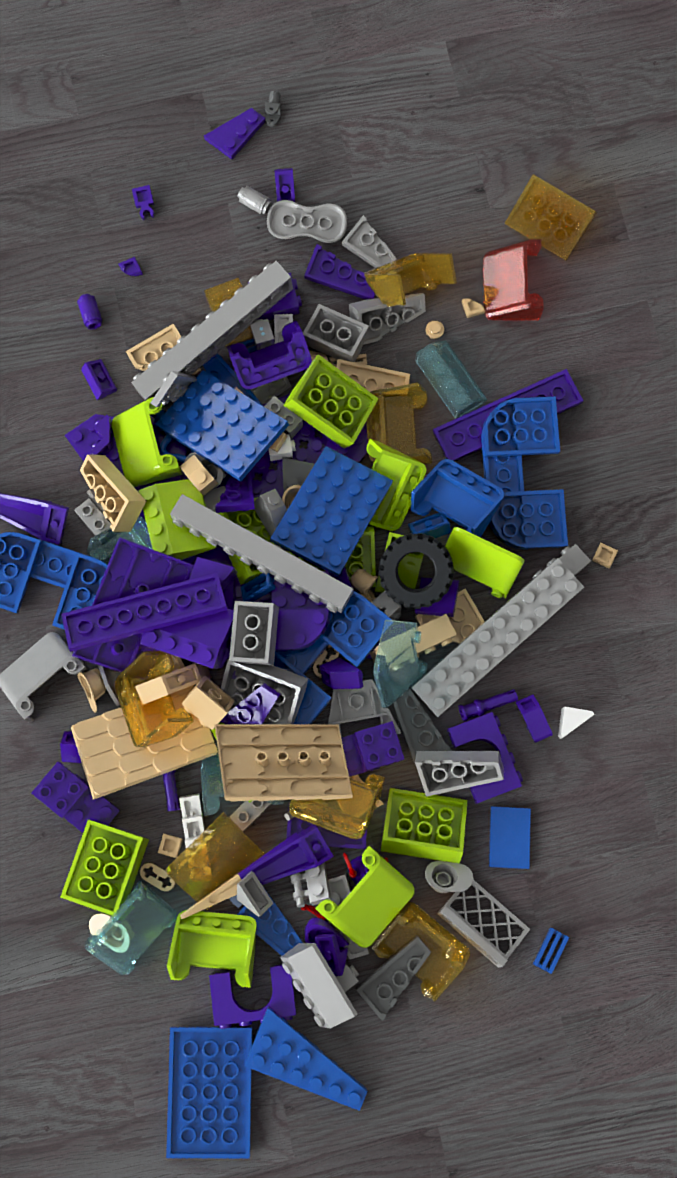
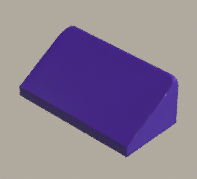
[82,359,117,400]

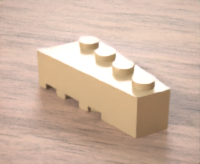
[80,454,146,532]
[370,614,457,674]

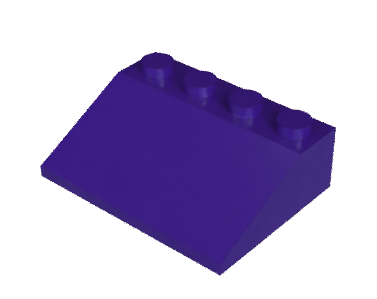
[140,608,234,669]

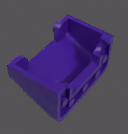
[227,321,312,390]

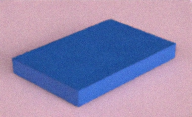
[489,807,531,869]

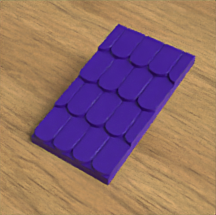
[72,537,194,681]

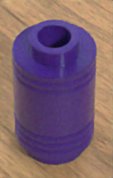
[77,294,102,330]

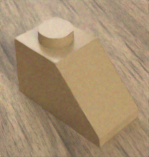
[180,455,218,496]

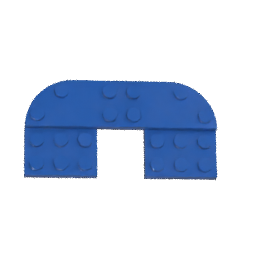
[481,397,568,550]
[0,532,108,630]
[274,591,395,724]

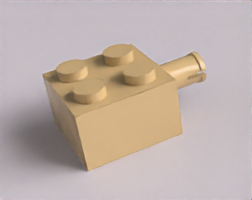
[182,676,235,730]

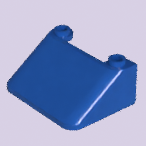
[411,459,504,538]

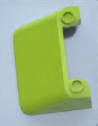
[112,397,182,487]
[367,439,426,531]
[445,527,525,598]
[315,846,415,948]
[167,910,257,988]

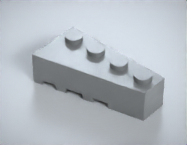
[415,751,504,797]

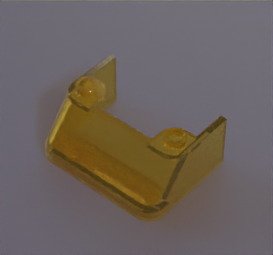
[364,253,457,307]

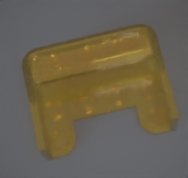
[115,651,194,747]

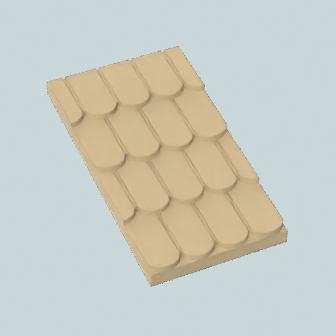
[71,685,218,800]
[214,724,353,802]

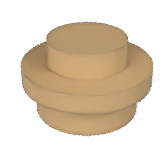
[426,321,444,339]

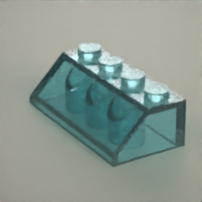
[415,340,487,419]

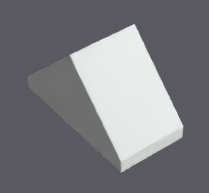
[558,707,594,739]

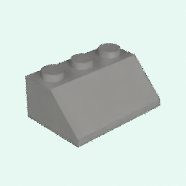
[303,304,369,362]
[229,601,279,666]

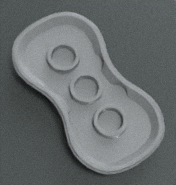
[267,200,347,243]

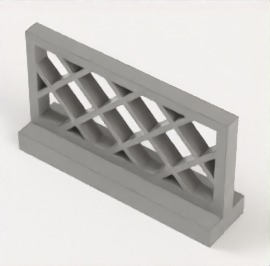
[437,880,530,968]

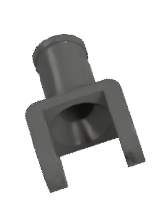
[265,91,281,127]

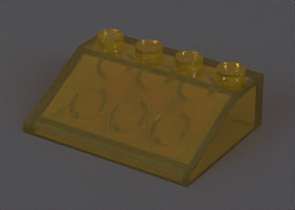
[504,174,597,260]
[166,812,265,911]

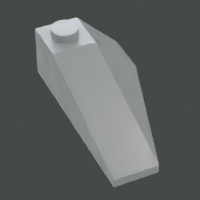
[349,293,426,345]

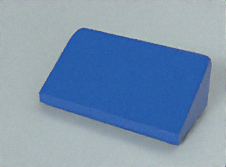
[408,513,451,538]

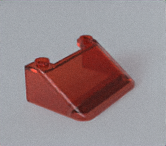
[483,239,544,320]

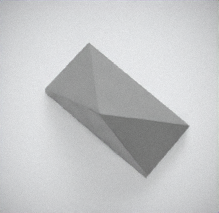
[237,871,274,917]

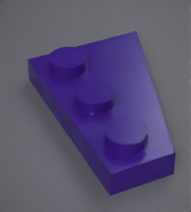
[204,108,266,159]

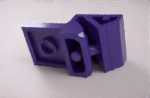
[341,721,404,777]
[31,761,120,833]

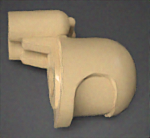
[350,569,378,603]

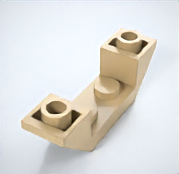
[135,663,212,705]

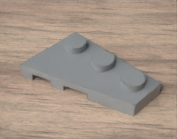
[342,215,397,275]

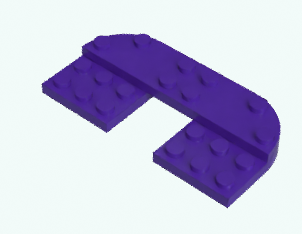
[188,571,331,651]

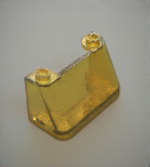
[371,902,470,1002]

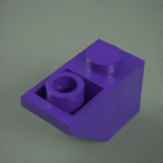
[320,657,364,689]

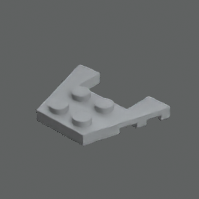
[328,679,401,738]

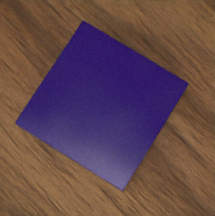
[415,577,460,617]

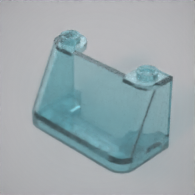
[85,880,177,975]

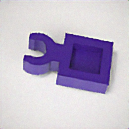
[132,185,154,220]

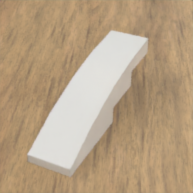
[179,793,211,880]

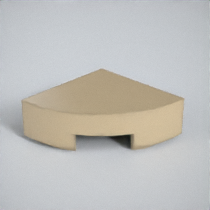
[462,299,485,318]

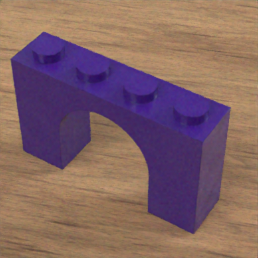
[447,712,523,804]
[209,964,297,1029]

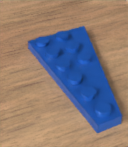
[245,1006,367,1111]

